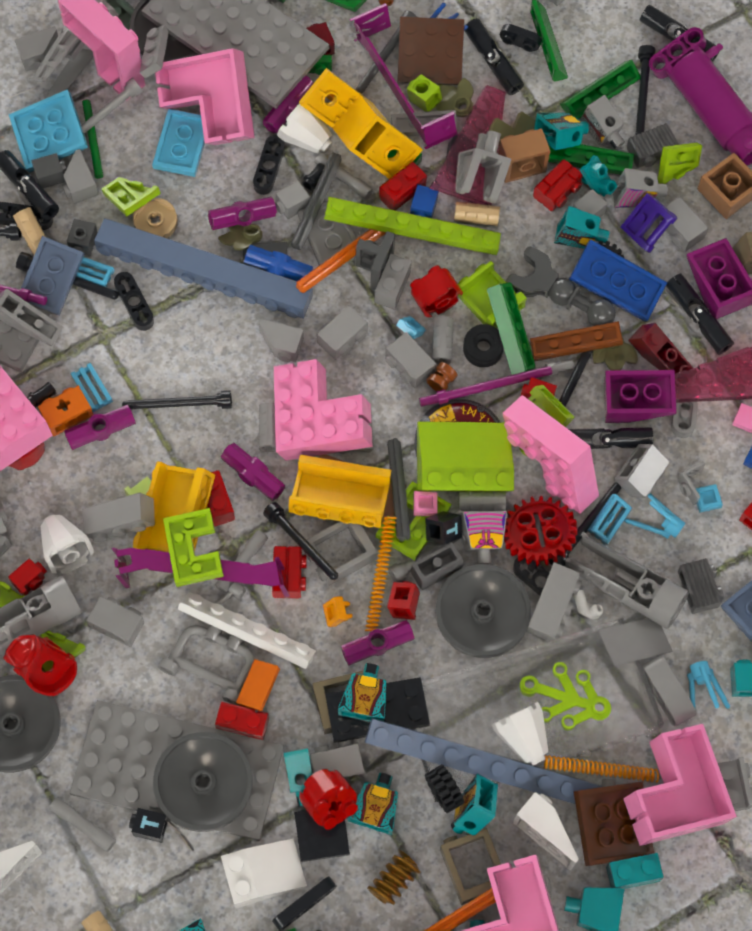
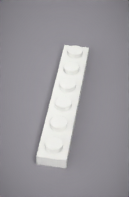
[178,592,316,669]

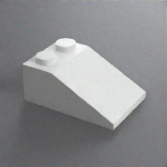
[513,792,579,871]
[221,839,307,909]
[0,841,43,895]

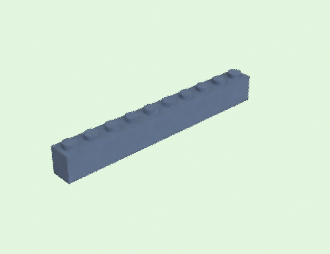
[94,218,313,319]

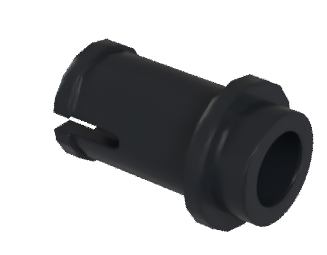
[302,163,325,191]
[27,382,57,408]

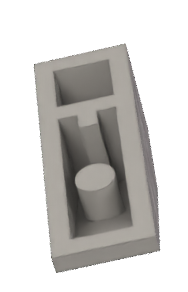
[0,289,63,346]

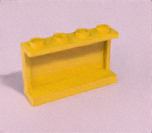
[289,454,392,528]
[133,461,215,552]

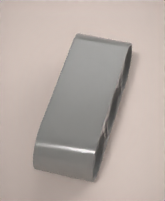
[639,655,696,727]

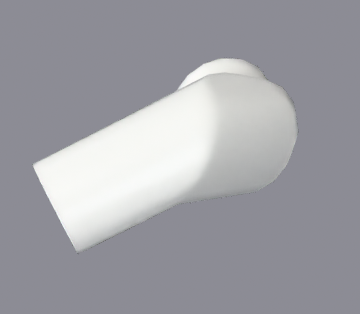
[573,590,603,619]

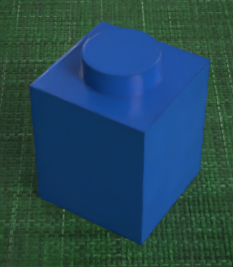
[410,185,439,218]

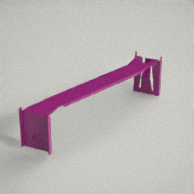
[349,3,458,149]
[111,547,290,597]

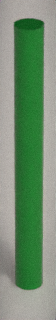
[82,99,103,179]

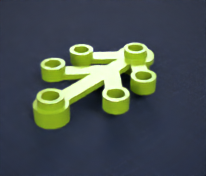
[519,662,611,731]

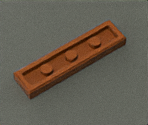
[530,321,623,362]

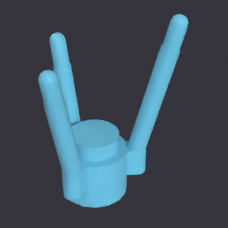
[624,493,685,539]
[687,661,730,709]

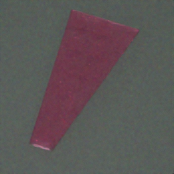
[429,85,506,205]
[675,347,752,403]

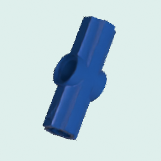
[244,245,313,281]

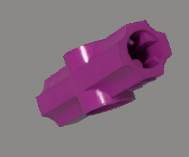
[263,75,314,134]
[208,197,277,230]
[64,405,136,450]
[221,442,286,502]
[341,619,415,666]

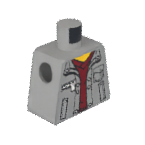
[579,95,625,150]

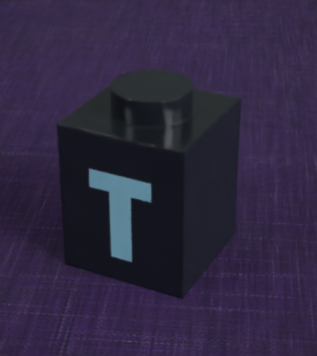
[425,511,462,545]
[129,808,169,843]

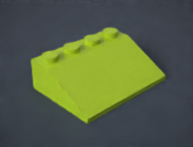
[417,422,514,492]

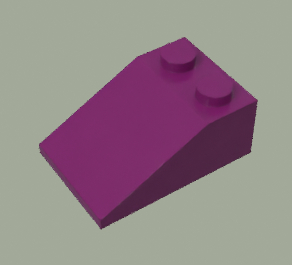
[686,238,752,319]
[604,370,677,423]

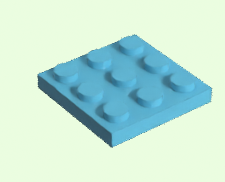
[9,89,88,173]

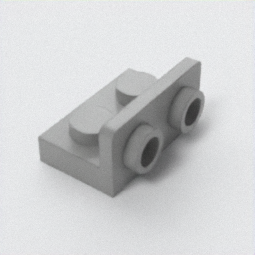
[718,757,752,811]

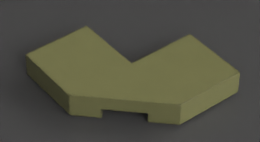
[489,111,536,146]

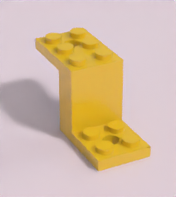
[299,68,423,179]

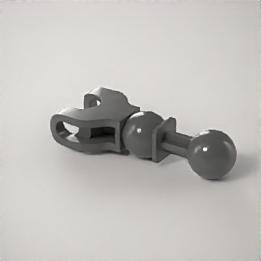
[505,246,616,326]

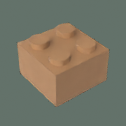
[498,129,550,183]
[697,153,752,219]

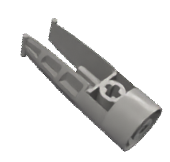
[28,0,119,98]
[565,533,689,629]
[0,575,82,656]

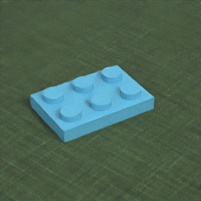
[152,109,205,177]

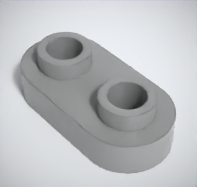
[671,394,698,438]

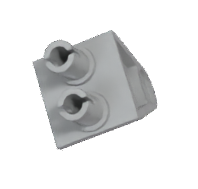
[455,131,511,204]

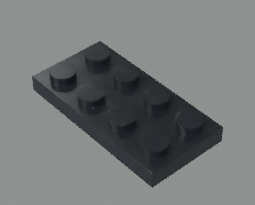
[325,677,430,743]

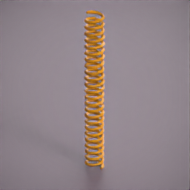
[365,517,397,632]
[544,755,659,783]

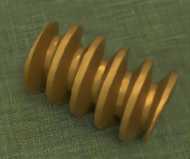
[367,849,421,905]

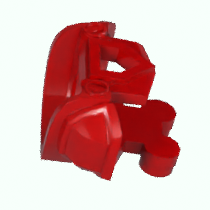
[3,634,77,696]

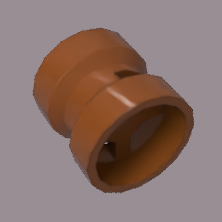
[426,362,458,391]

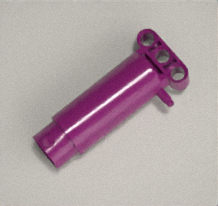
[649,27,752,166]

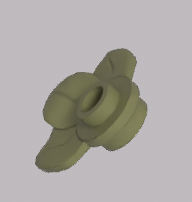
[435,78,474,117]
[218,224,263,250]
[592,337,638,371]

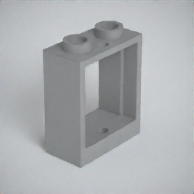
[305,521,378,586]

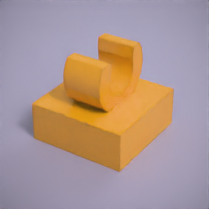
[323,596,353,627]

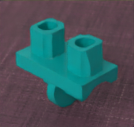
[580,155,618,197]

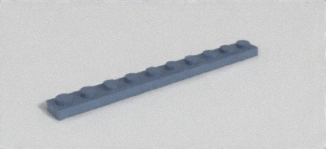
[364,718,604,804]

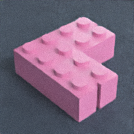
[58,0,145,101]
[155,48,255,145]
[274,359,373,461]
[0,366,53,471]
[503,395,599,514]
[623,724,737,846]
[462,855,559,931]

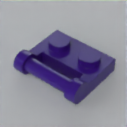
[620,193,678,253]

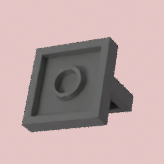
[356,231,395,290]

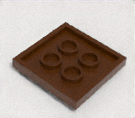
[397,17,464,85]
[573,781,654,866]

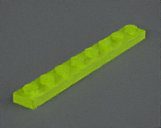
[324,197,501,256]

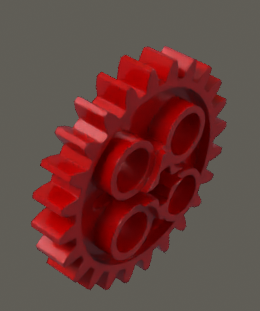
[504,496,578,566]

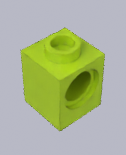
[406,74,442,112]

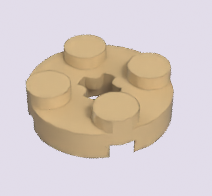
[133,198,178,238]

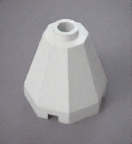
[277,103,332,154]
[40,515,94,574]
[491,702,548,765]

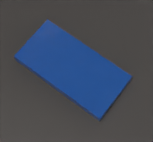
[569,239,667,322]

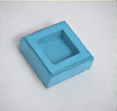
[396,316,426,339]
[696,484,723,513]

